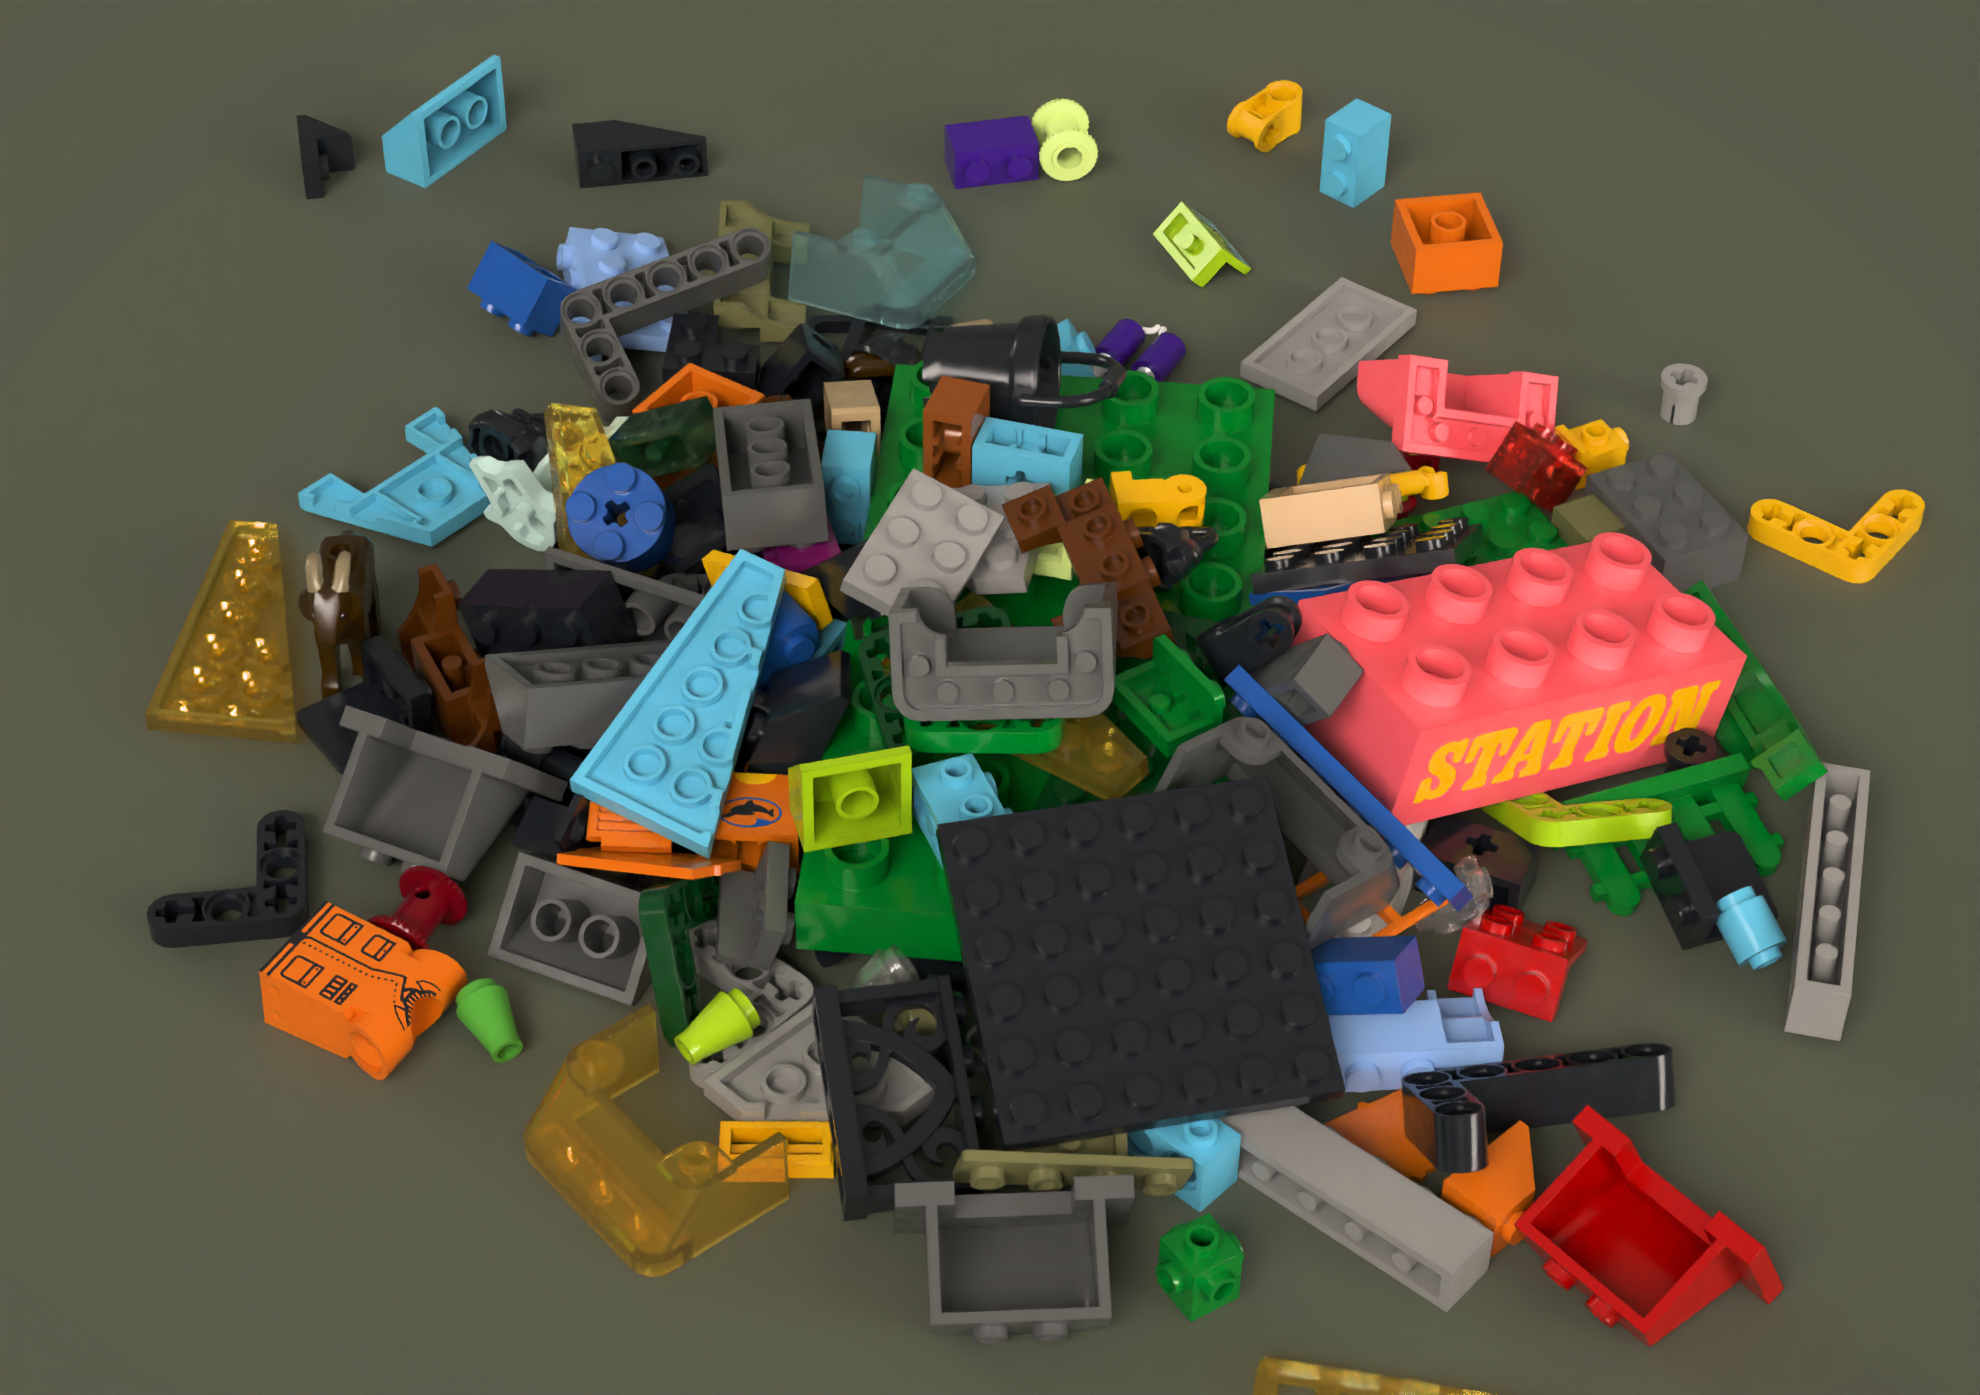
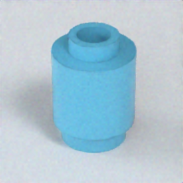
[1715,886,1788,971]

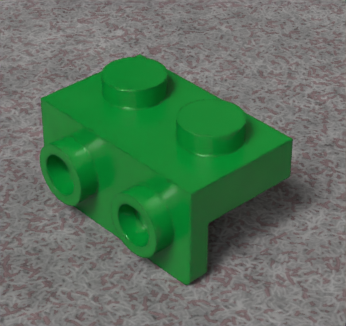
[1112,634,1225,758]

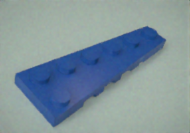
[1224,665,1474,912]

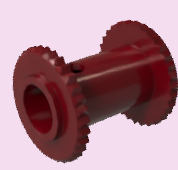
[367,866,468,951]

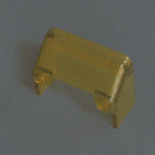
[523,1004,789,1277]

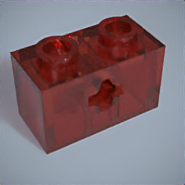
[1485,421,1588,514]

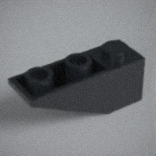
[572,120,708,189]

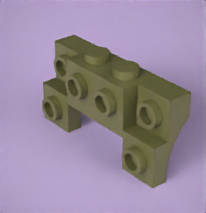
[707,201,810,344]

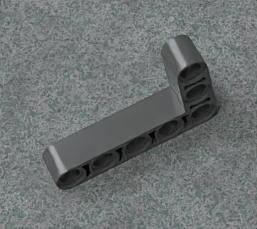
[560,227,771,424]

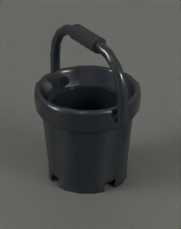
[922,314,1127,429]

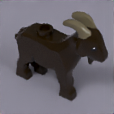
[298,530,382,699]

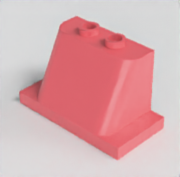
[1357,354,1559,470]

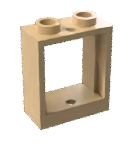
[1259,473,1403,549]

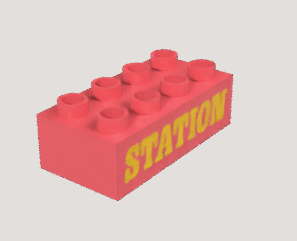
[1290,532,1747,826]

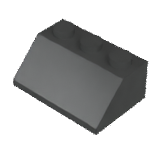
[487,852,652,1006]

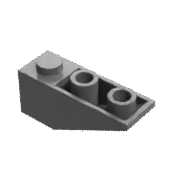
[1249,633,1364,726]

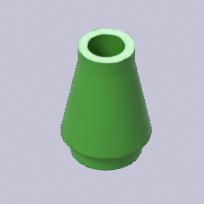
[456,978,523,1063]

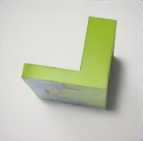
[1153,201,1252,288]

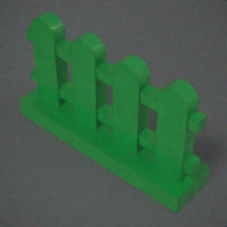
[1553,753,1785,916]

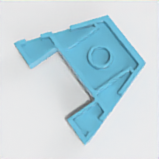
[298,407,491,547]

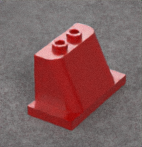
[1513,1104,1784,1347]

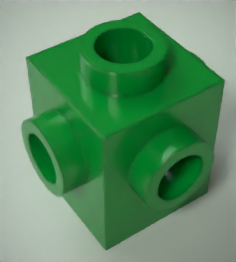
[1155,1213,1244,1323]

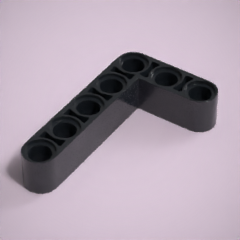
[1401,1043,1675,1173]

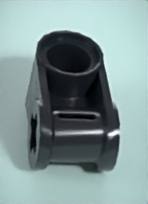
[1195,596,1302,686]

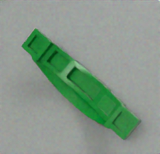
[1683,579,1828,802]

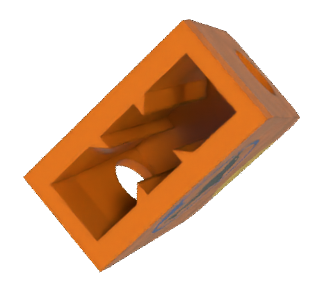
[697,763,800,874]

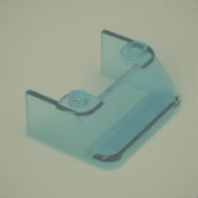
[788,174,977,329]

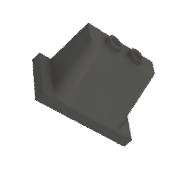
[323,705,568,882]
[893,1174,1135,1345]

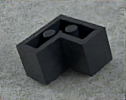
[662,312,761,391]

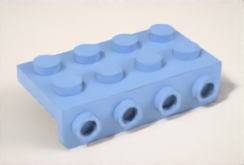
[556,227,688,362]

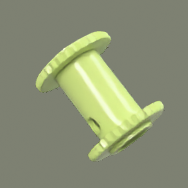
[1031,98,1098,182]

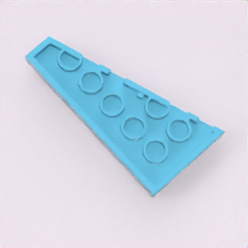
[570,549,786,859]

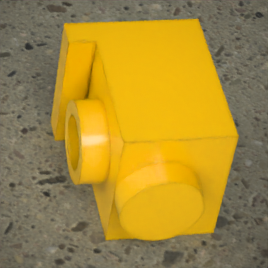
[1551,419,1629,490]

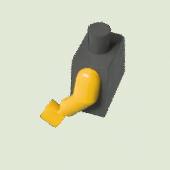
[1297,433,1449,544]

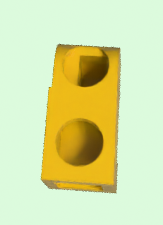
[1109,471,1207,529]

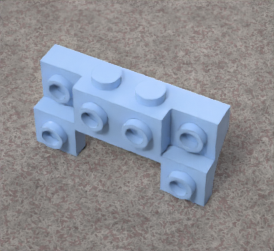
[1327,988,1505,1092]

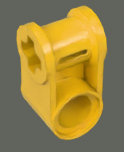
[1227,80,1303,153]

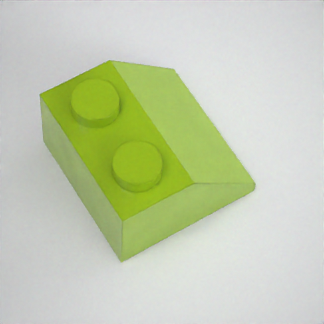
[788,745,912,853]

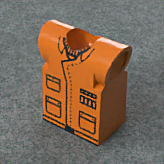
[259,901,468,1080]

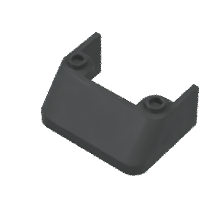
[1153,717,1400,950]

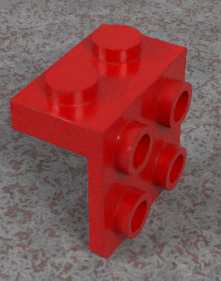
[1447,904,1588,1022]

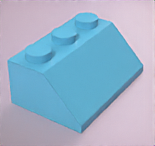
[382,55,507,188]

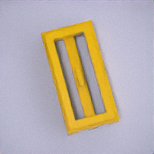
[718,1121,834,1178]

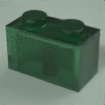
[605,396,717,478]

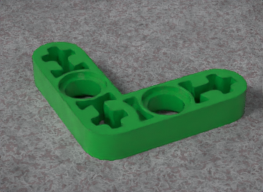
[903,715,1066,754]

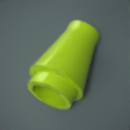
[674,988,761,1065]

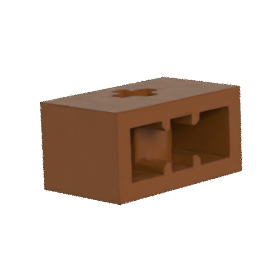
[923,375,990,488]

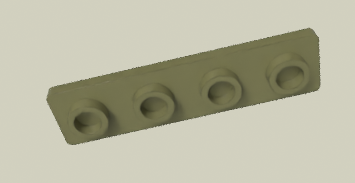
[953,1133,1194,1197]

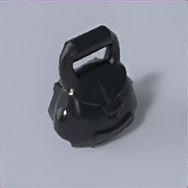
[467,408,569,473]
[1136,523,1219,593]

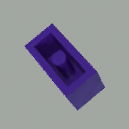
[945,115,1039,189]

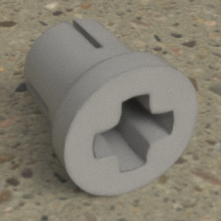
[1660,363,1708,425]

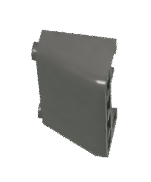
[888,582,1118,721]

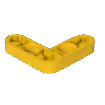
[1747,489,1925,583]

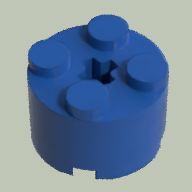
[565,463,676,573]

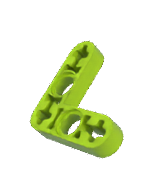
[1481,792,1673,847]

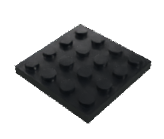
[1251,517,1485,595]

